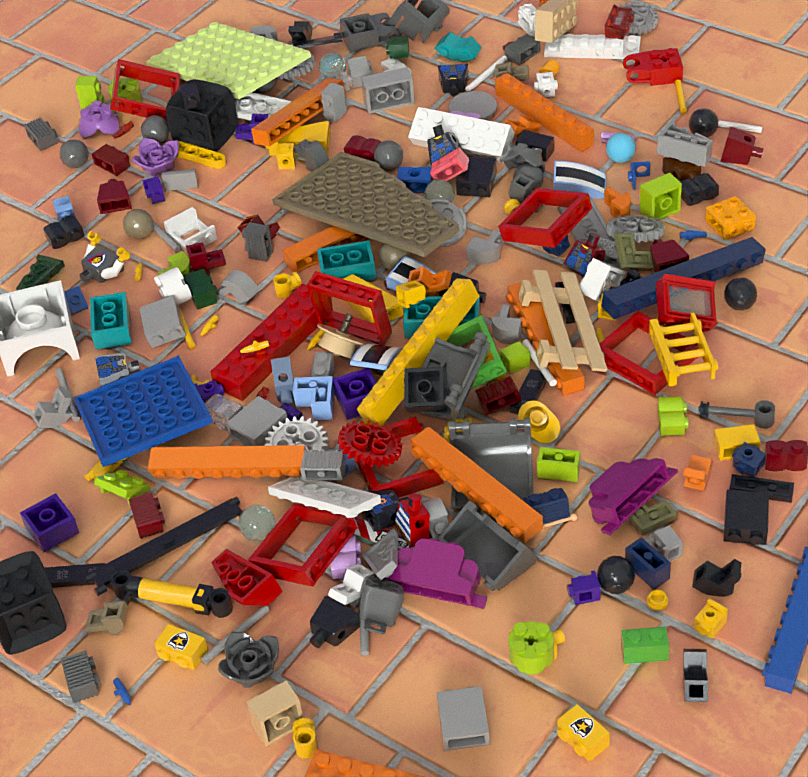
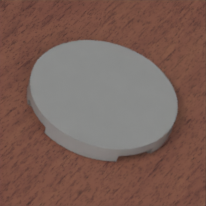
[449,91,497,121]
[428,199,467,247]

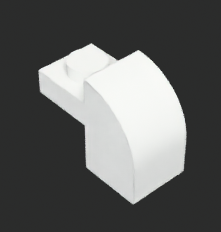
[328,564,375,607]

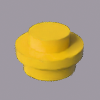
[646,590,669,611]

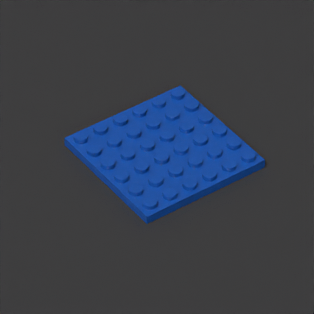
[73,355,213,467]

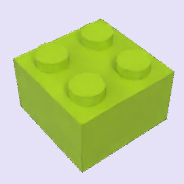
[640,173,682,220]

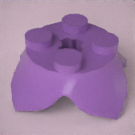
[79,100,119,138]
[132,138,179,176]

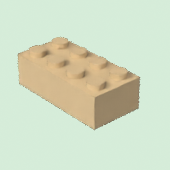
[535,0,578,43]

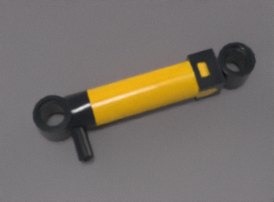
[111,570,233,618]

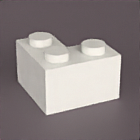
[579,258,626,302]

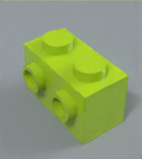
[75,76,104,110]
[537,447,581,482]

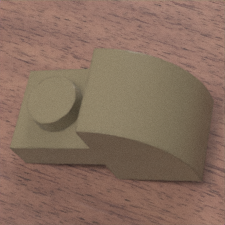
[495,62,529,81]
[85,601,128,636]

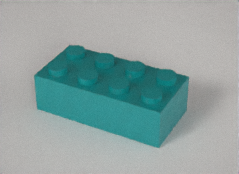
[403,296,480,338]

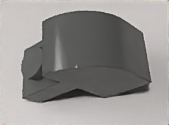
[294,139,329,172]
[509,173,543,213]

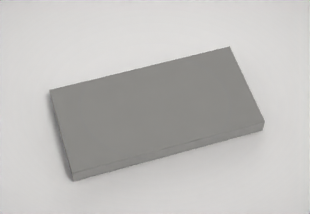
[558,197,615,241]

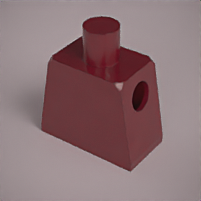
[721,127,764,165]
[97,179,132,214]
[650,238,689,273]

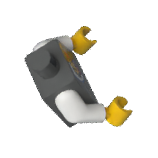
[80,231,130,283]

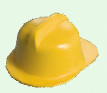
[518,400,560,444]

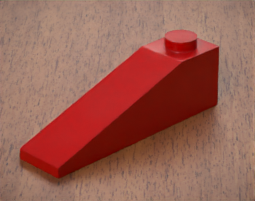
[211,549,283,606]

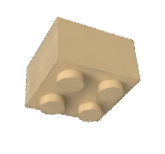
[246,681,303,747]

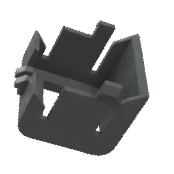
[386,0,450,43]

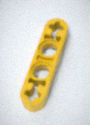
[176,141,226,169]

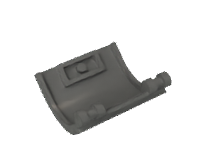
[404,332,491,420]
[449,417,533,511]

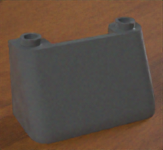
[438,500,539,591]

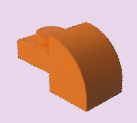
[505,115,541,137]
[604,187,631,218]

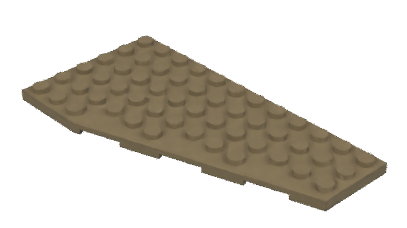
[272,152,460,257]

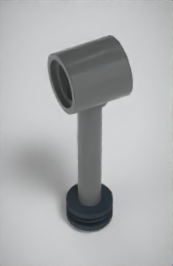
[698,400,775,429]

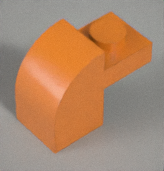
[408,266,452,297]
[683,455,713,491]

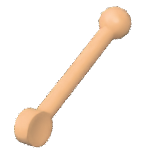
[541,513,578,531]

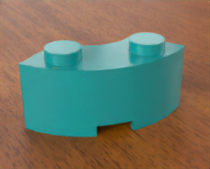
[434,32,482,62]

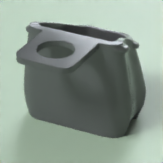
[358,578,404,634]

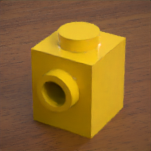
[276,143,296,170]

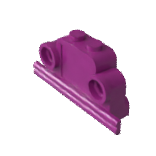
[588,458,678,535]
[383,538,487,609]

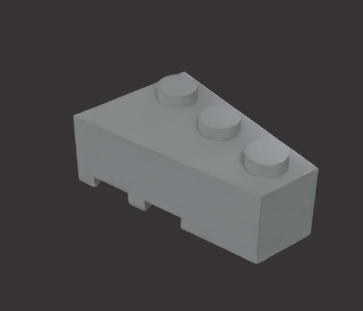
[657,121,713,166]

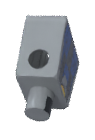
[95,353,140,386]

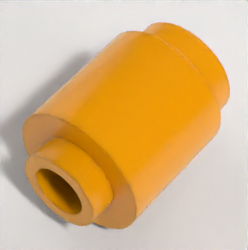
[538,60,560,77]

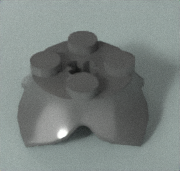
[500,143,545,174]
[218,631,279,688]

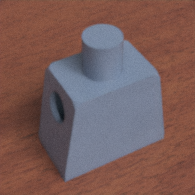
[271,356,294,405]

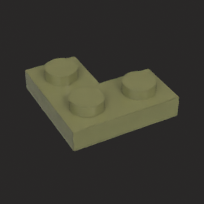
[614,233,654,271]
[628,500,677,535]

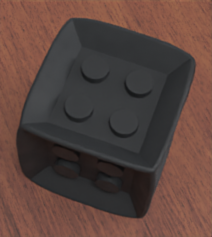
[166,79,237,152]
[0,551,66,654]

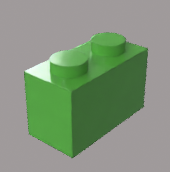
[621,626,669,664]

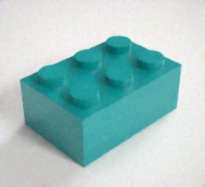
[317,241,376,281]
[90,292,132,350]

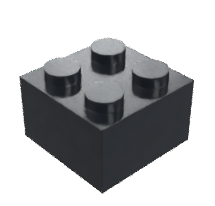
[404,367,448,413]

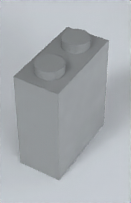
[140,295,186,348]
[226,396,287,446]
[437,686,490,751]

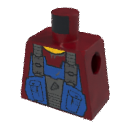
[563,233,605,276]

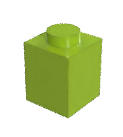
[500,341,531,374]

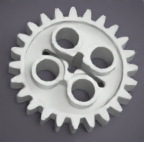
[265,416,329,451]

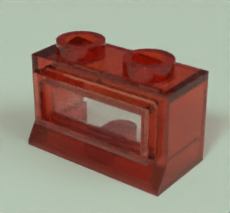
[604,4,634,39]

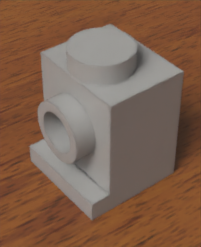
[652,525,683,562]

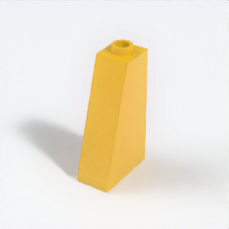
[266,121,331,156]
[343,274,404,324]

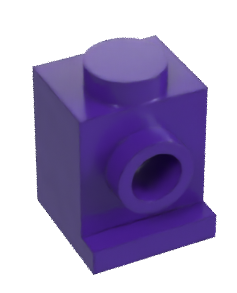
[142,176,165,204]
[194,380,224,408]
[567,570,600,605]

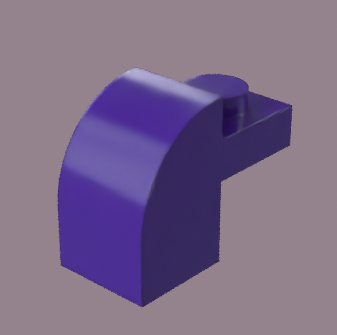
[235,114,269,145]

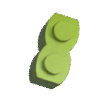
[658,396,689,436]

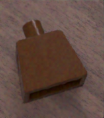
[662,157,701,182]

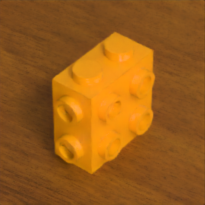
[705,196,756,241]

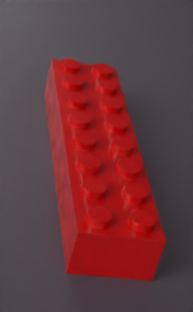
[210,284,333,401]

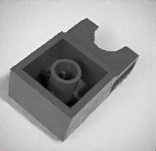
[340,13,399,51]

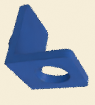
[628,161,651,190]
[64,286,88,314]

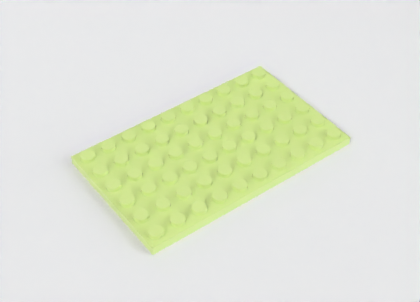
[146,22,311,99]

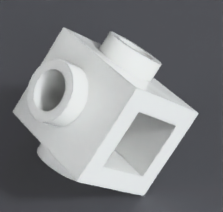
[534,72,558,98]

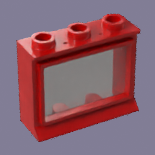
[656,274,718,332]

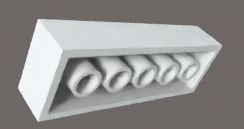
[408,107,515,163]

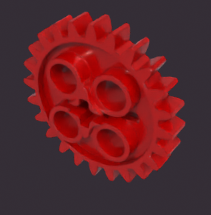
[337,420,403,468]

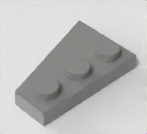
[362,528,398,580]

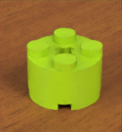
[108,78,143,102]
[508,621,554,674]

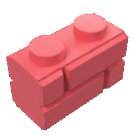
[430,148,469,185]

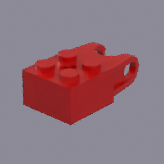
[622,48,683,86]

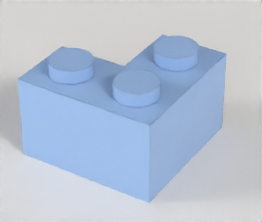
[293,376,335,421]

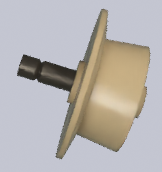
[317,313,367,358]

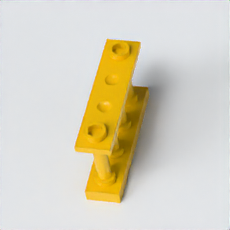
[649,312,718,386]

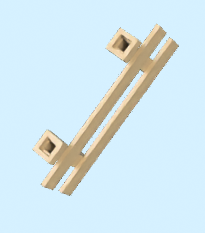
[518,269,607,372]

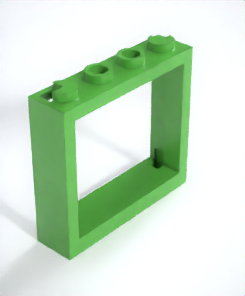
[446,315,507,389]

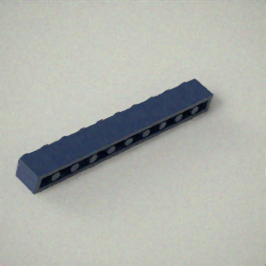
[601,237,766,319]

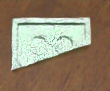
[16,254,65,290]

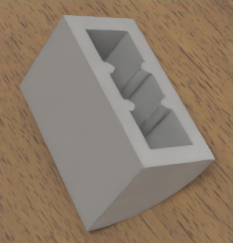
[162,169,198,191]

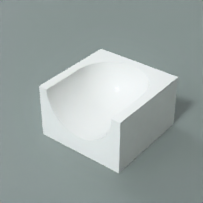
[0,280,80,377]

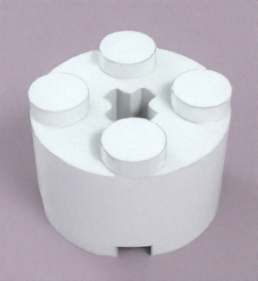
[154,267,192,305]

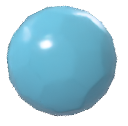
[606,133,636,163]

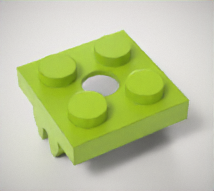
[94,470,151,505]

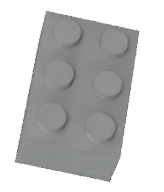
[361,67,415,114]

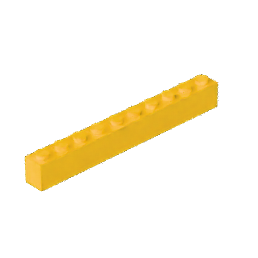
[357,279,479,427]

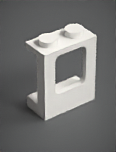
[164,207,217,253]

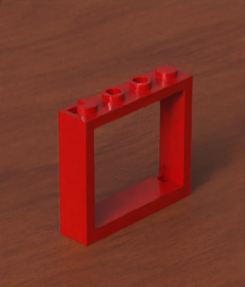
[110,59,180,121]
[498,188,592,248]
[307,271,392,345]
[599,311,698,395]
[354,416,444,498]
[248,503,358,587]

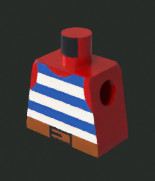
[395,493,430,547]

